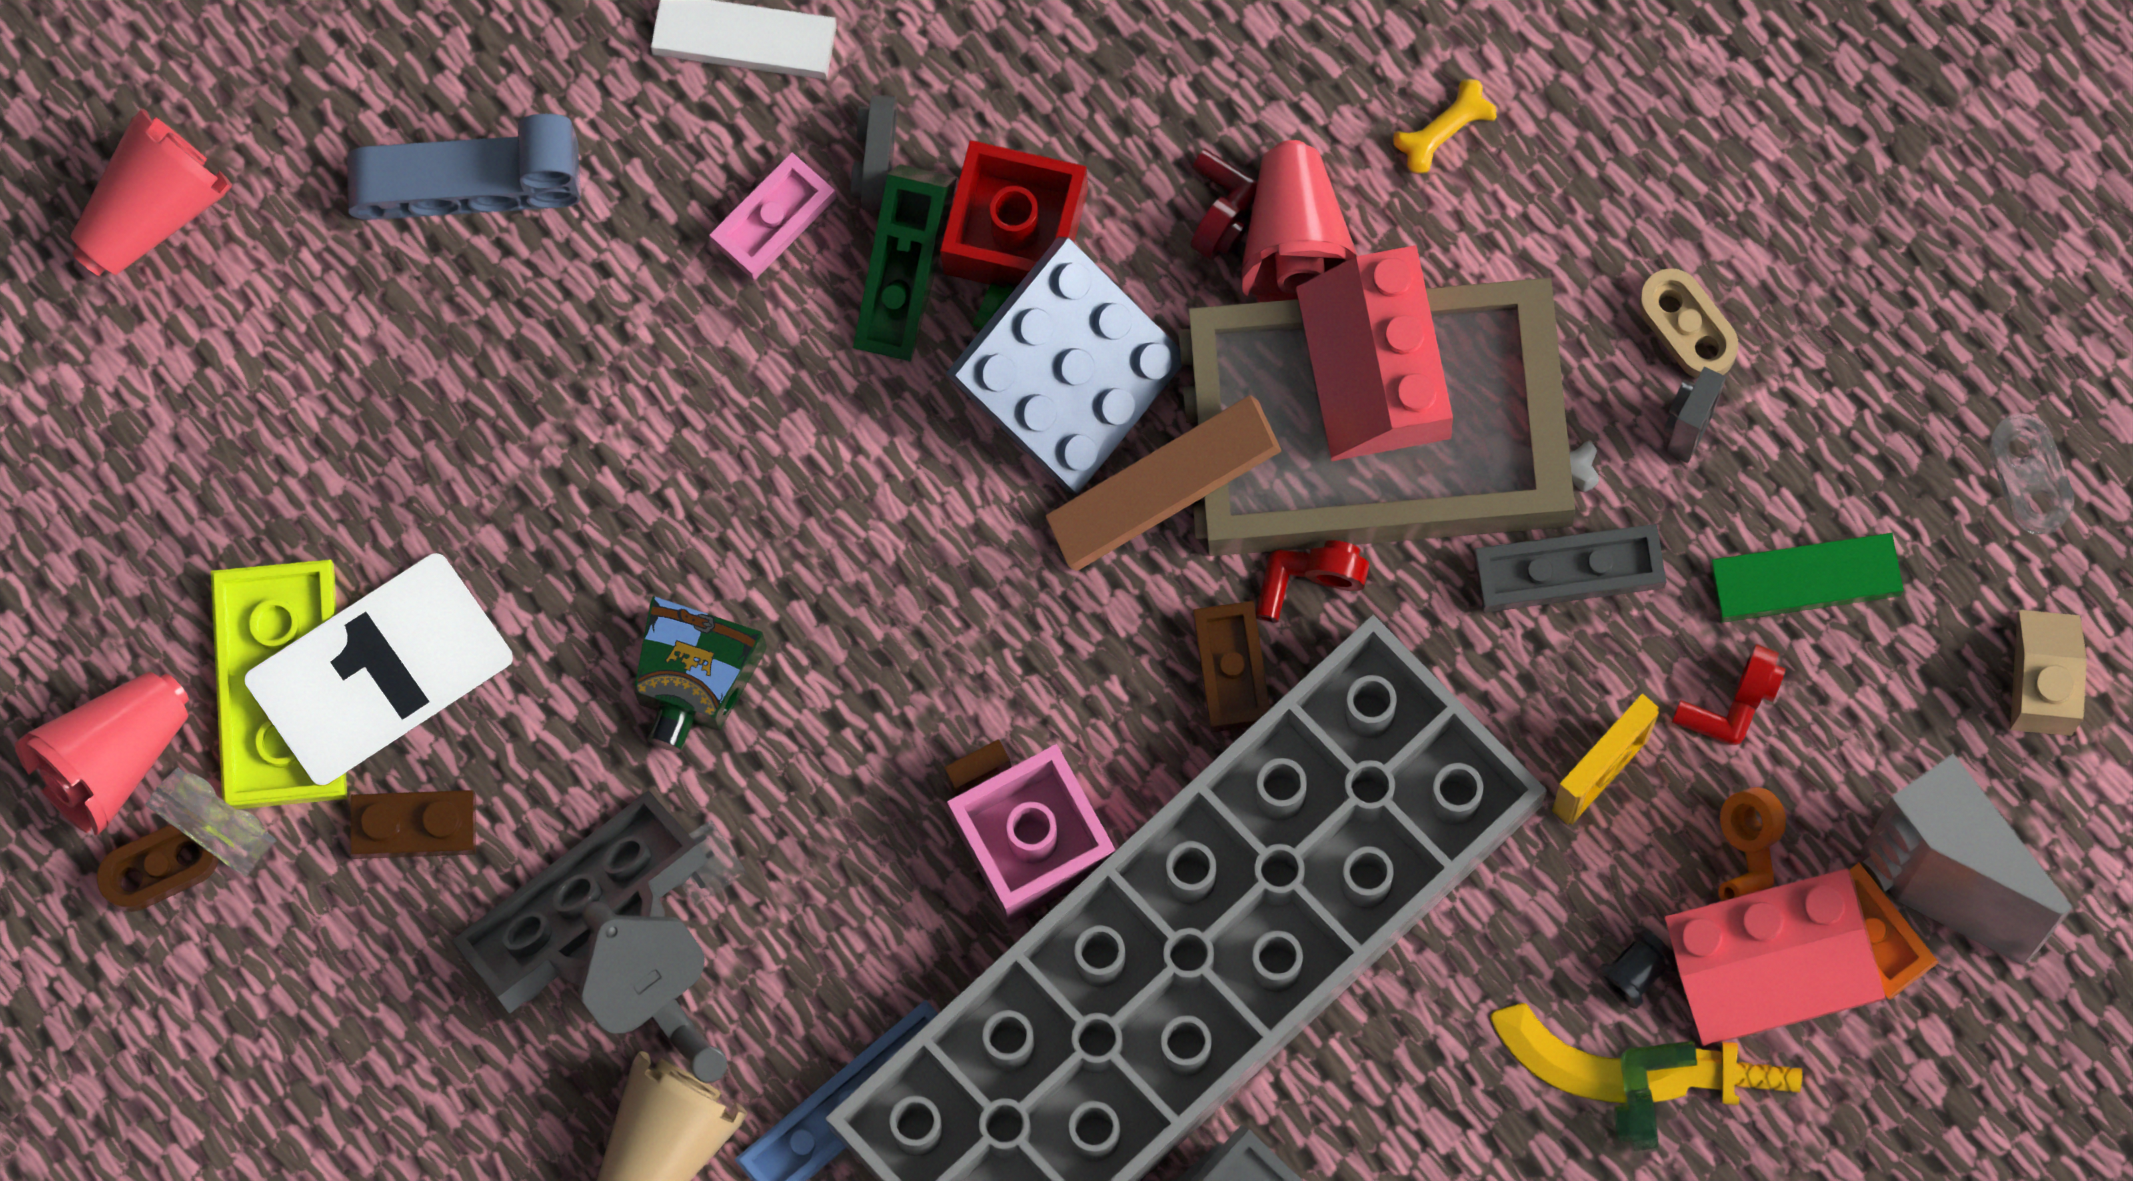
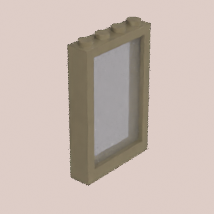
[1178,278,1575,556]

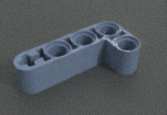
[347,114,580,220]

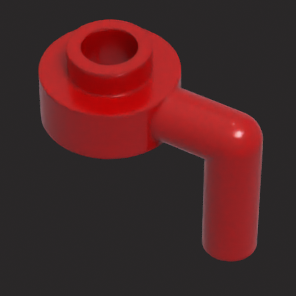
[1256,540,1370,623]
[1671,643,1786,745]

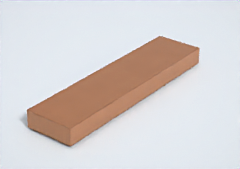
[1045,395,1282,571]

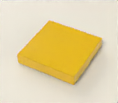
[1552,693,1659,825]

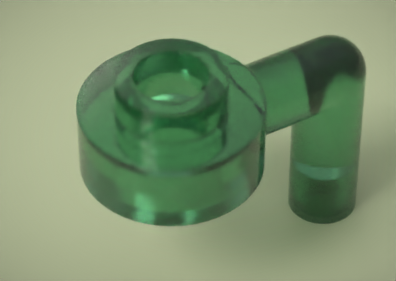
[1614,1041,1697,1154]

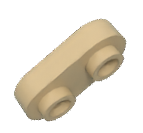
[1639,269,1738,379]

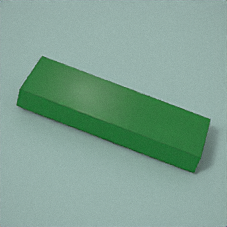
[1710,533,1904,623]

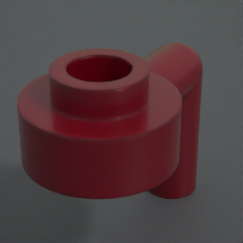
[1190,149,1257,260]

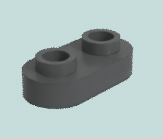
[851,95,897,211]

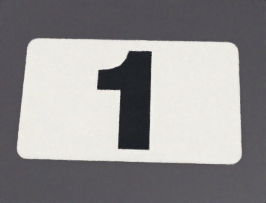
[245,553,513,785]

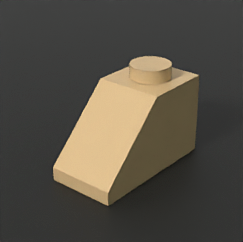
[2010,610,2087,736]

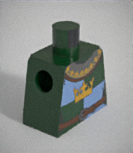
[634,596,767,753]

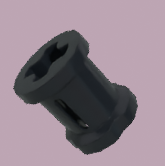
[1596,926,1678,1009]

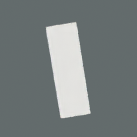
[651,0,837,80]

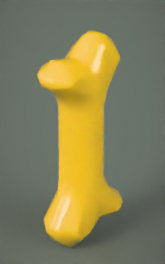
[1393,79,1497,174]

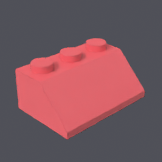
[1296,245,1453,462]
[1665,868,1886,1047]

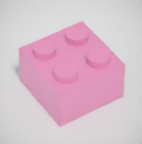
[947,744,1116,924]

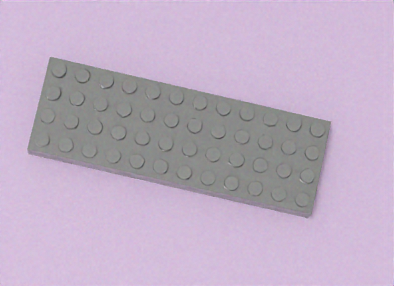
[826,614,1547,1181]

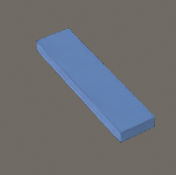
[734,999,938,1181]

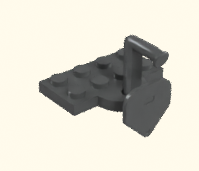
[452,790,727,1083]

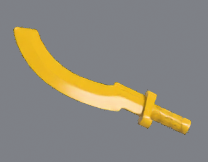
[1490,1003,1802,1106]

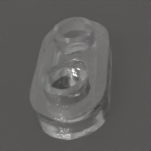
[1989,414,2074,534]

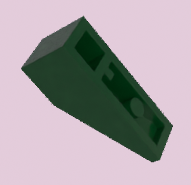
[853,164,957,362]

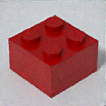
[940,140,1088,288]

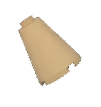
[597,1051,748,1181]

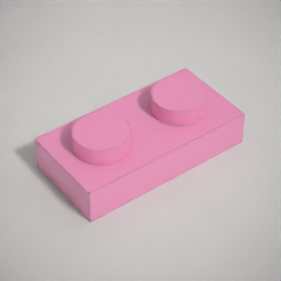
[709,152,836,281]

